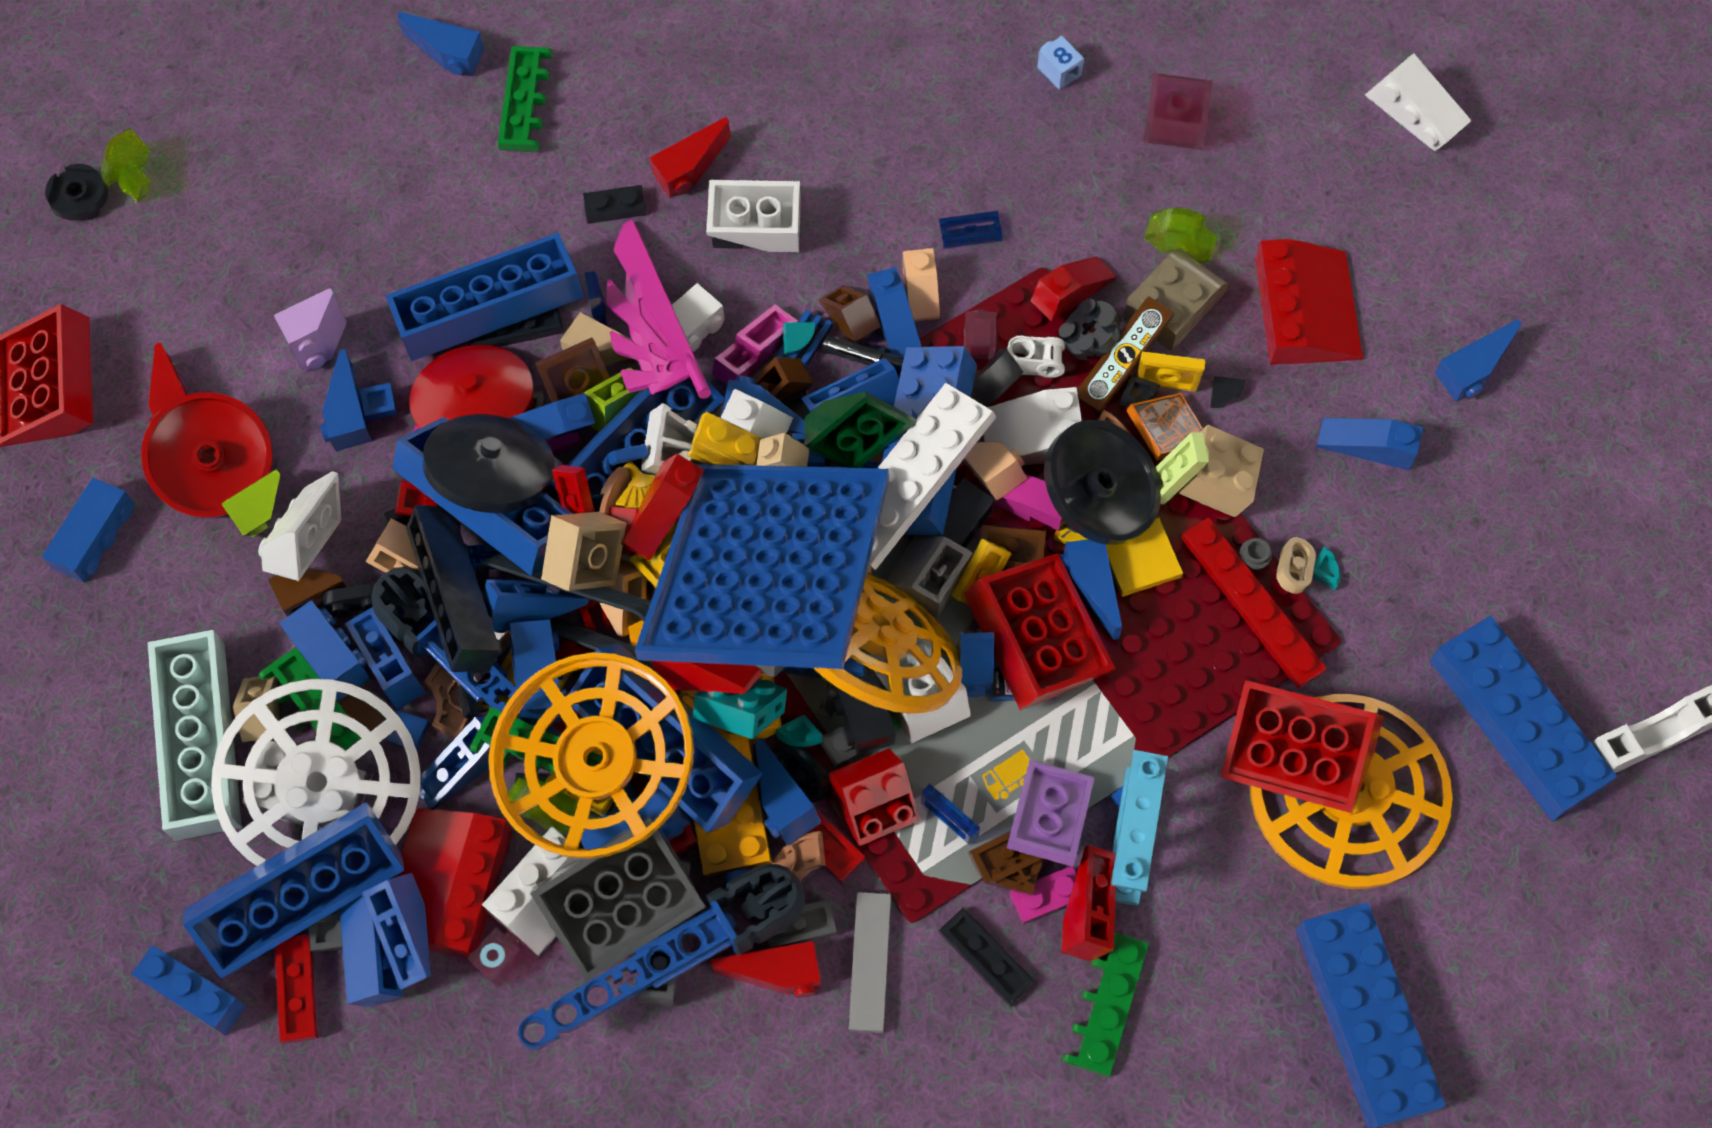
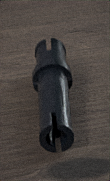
[823,334,904,376]

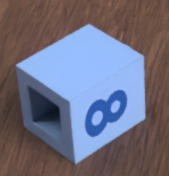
[1037,36,1084,90]

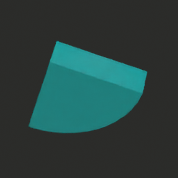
[783,322,815,355]
[1312,546,1341,591]
[776,715,823,747]

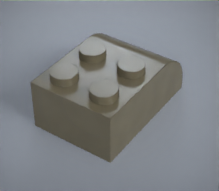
[1124,249,1229,352]

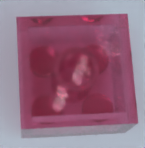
[1143,73,1212,150]

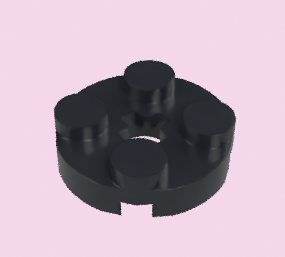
[45,164,108,221]
[1059,298,1122,360]

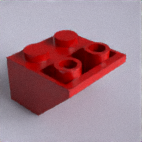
[828,748,920,846]

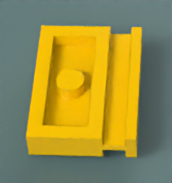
[687,412,763,465]

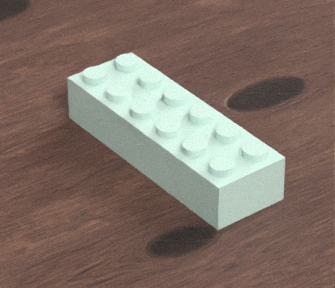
[148,630,242,841]

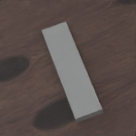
[849,892,891,1033]

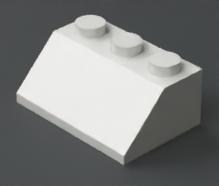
[258,471,341,581]
[482,827,579,956]

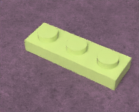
[1155,432,1209,504]

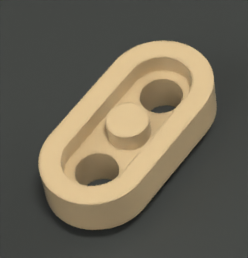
[1277,537,1316,594]

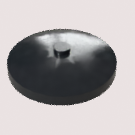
[422,414,555,513]
[1044,420,1161,545]

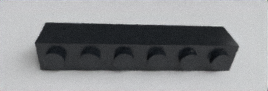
[406,505,501,673]

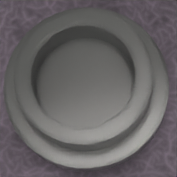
[1239,538,1272,570]

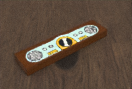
[1077,296,1174,414]

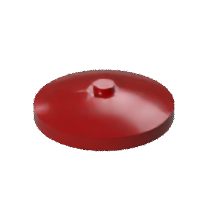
[409,345,535,429]
[141,392,273,519]

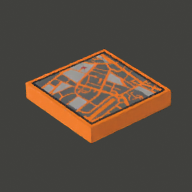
[1127,393,1203,461]

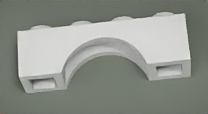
[1591,685,1712,773]

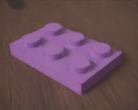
[1007,760,1095,867]

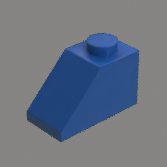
[956,632,994,698]

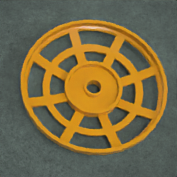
[814,572,962,714]
[489,653,694,859]
[1249,694,1453,889]

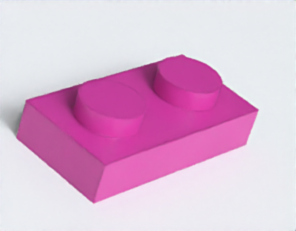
[1009,866,1076,925]

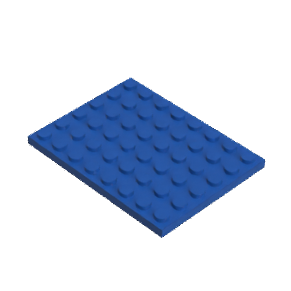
[635,464,890,669]

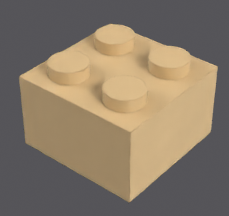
[1179,425,1264,517]
[541,512,626,591]

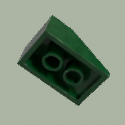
[804,392,916,468]

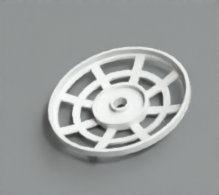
[211,679,421,866]

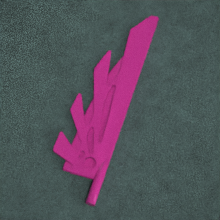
[606,220,711,399]

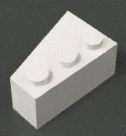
[1365,53,1471,151]
[640,403,703,476]

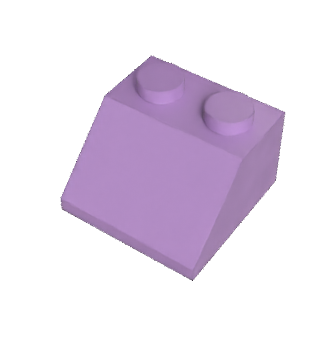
[274,288,347,372]

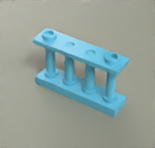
[1111,750,1168,906]

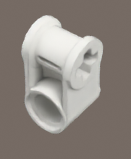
[1007,336,1065,378]

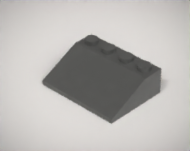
[530,813,706,982]

